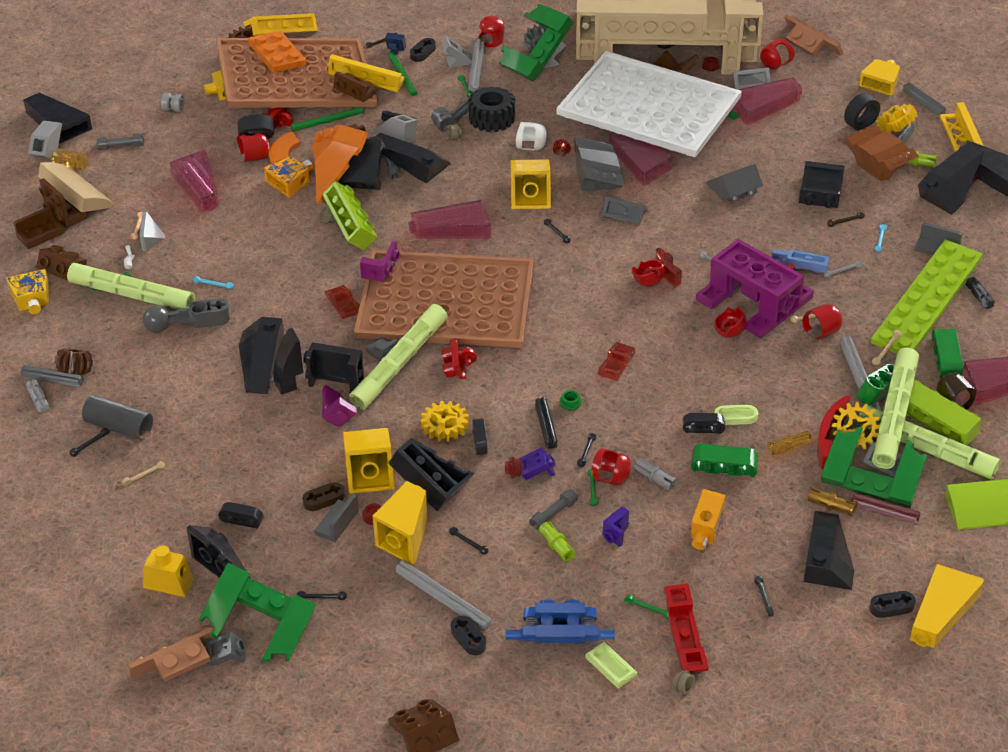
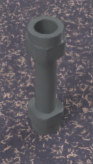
[97,133,144,150]
[381,155,401,180]
[529,489,578,530]

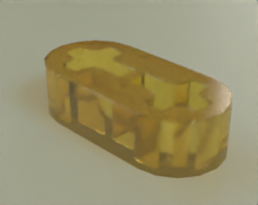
[52,149,88,169]

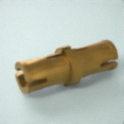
[807,487,857,516]

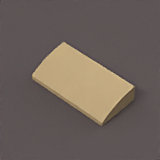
[38,162,115,212]

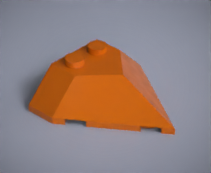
[312,125,369,204]

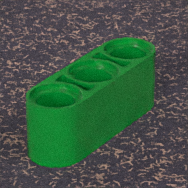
[931,329,963,378]
[856,364,894,405]
[691,444,758,478]

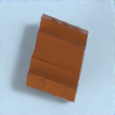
[843,124,919,181]

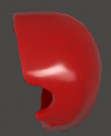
[632,259,665,287]
[714,306,747,338]

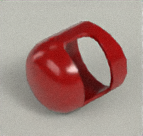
[478,16,505,47]
[760,38,795,70]
[236,133,270,162]
[802,304,842,340]
[592,448,631,485]

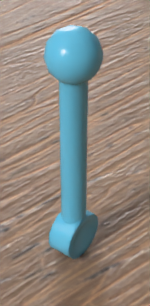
[874,224,887,252]
[193,276,234,289]

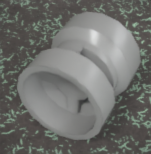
[161,93,185,113]

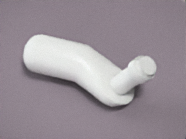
[124,245,135,269]

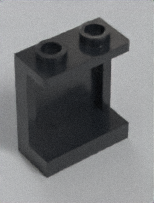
[338,137,386,190]
[799,161,845,208]
[303,342,364,393]

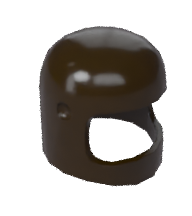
[936,372,977,410]

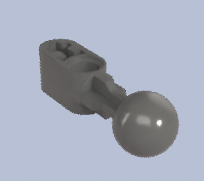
[143,299,230,332]

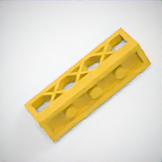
[243,13,318,36]
[328,54,405,92]
[940,102,984,152]

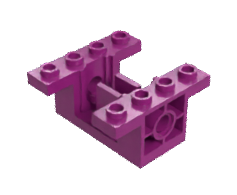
[696,239,814,338]

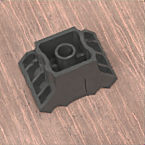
[574,136,624,192]

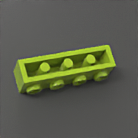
[322,181,377,250]
[906,380,981,445]

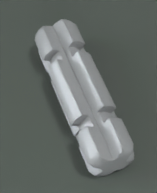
[26,379,50,413]

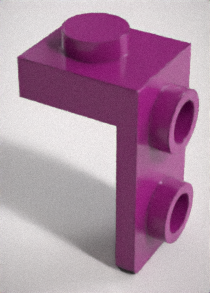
[360,241,400,282]
[322,385,356,426]

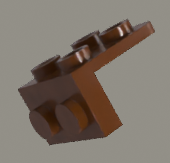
[652,50,699,75]
[39,178,87,228]
[388,699,459,752]

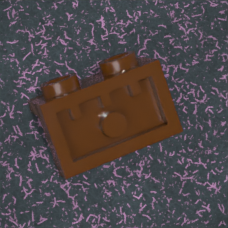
[333,72,377,102]

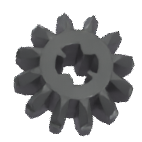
[524,24,546,52]

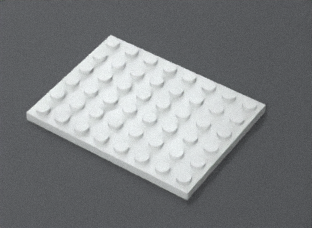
[557,51,741,157]

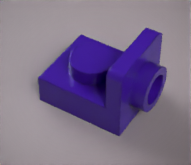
[518,447,556,480]
[602,506,629,547]

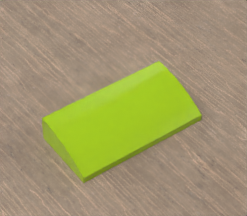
[945,479,1008,530]

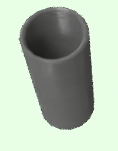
[82,395,153,440]

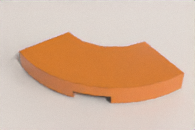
[269,132,300,164]

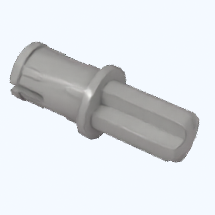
[634,458,677,491]

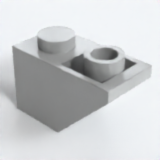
[374,114,418,143]
[28,121,62,160]

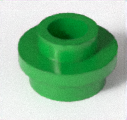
[560,390,582,410]

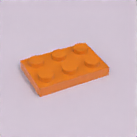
[248,31,306,73]

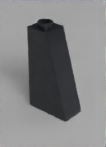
[23,92,92,144]
[959,140,1008,197]

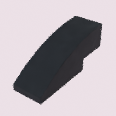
[273,328,304,395]

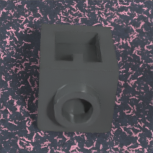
[366,337,398,361]
[206,631,247,666]

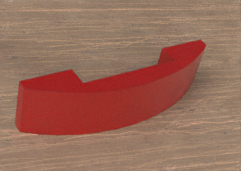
[817,395,851,470]
[664,583,709,673]

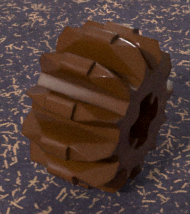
[55,348,93,375]

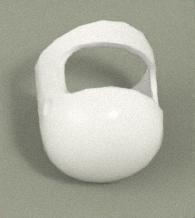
[516,122,547,151]

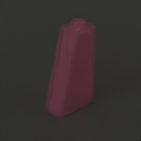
[733,77,802,125]
[609,132,672,186]
[169,149,219,213]
[408,200,491,239]
[962,357,1008,405]

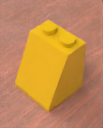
[510,159,551,209]
[343,428,395,494]
[373,481,427,565]

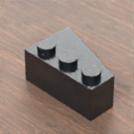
[388,438,475,511]

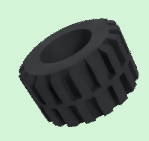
[468,86,515,132]

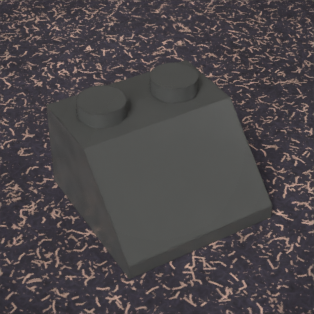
[706,164,763,202]

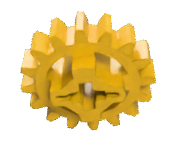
[876,104,917,133]
[421,401,469,442]
[832,402,880,451]

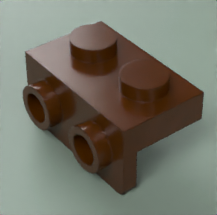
[14,207,64,249]
[36,245,87,280]

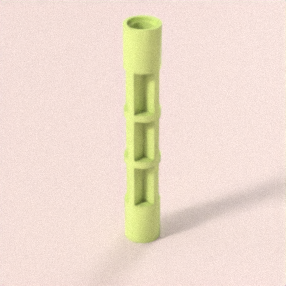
[67,263,195,310]
[349,304,448,410]
[872,348,919,469]
[857,405,1001,480]

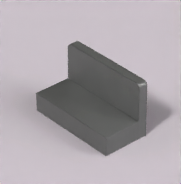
[601,196,648,225]
[914,222,962,256]
[315,494,359,542]

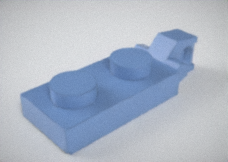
[771,249,830,273]

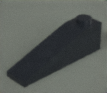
[375,133,451,183]
[918,142,985,215]
[239,317,284,394]
[804,511,854,590]
[186,525,251,578]

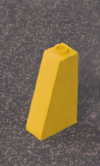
[910,564,984,648]

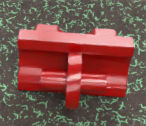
[261,107,293,129]
[441,338,477,379]

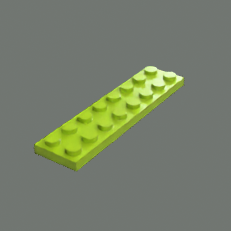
[870,239,983,354]

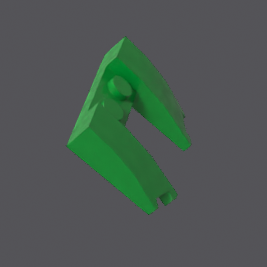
[499,4,574,82]
[821,427,927,508]
[199,563,317,662]

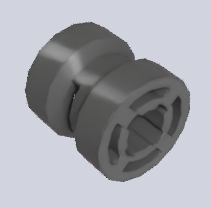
[431,107,456,132]

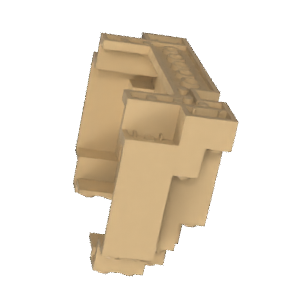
[576,0,763,74]

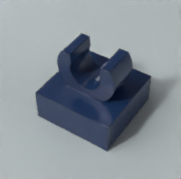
[385,33,406,55]

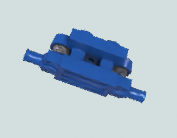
[505,599,615,644]

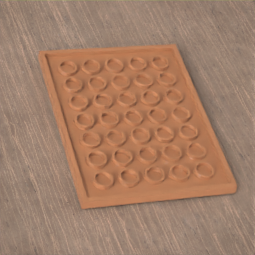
[216,38,377,109]
[354,250,534,348]

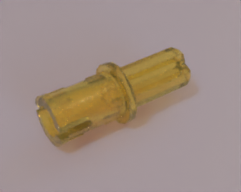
[767,431,813,456]

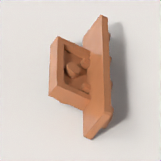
[784,15,843,55]
[128,626,222,683]

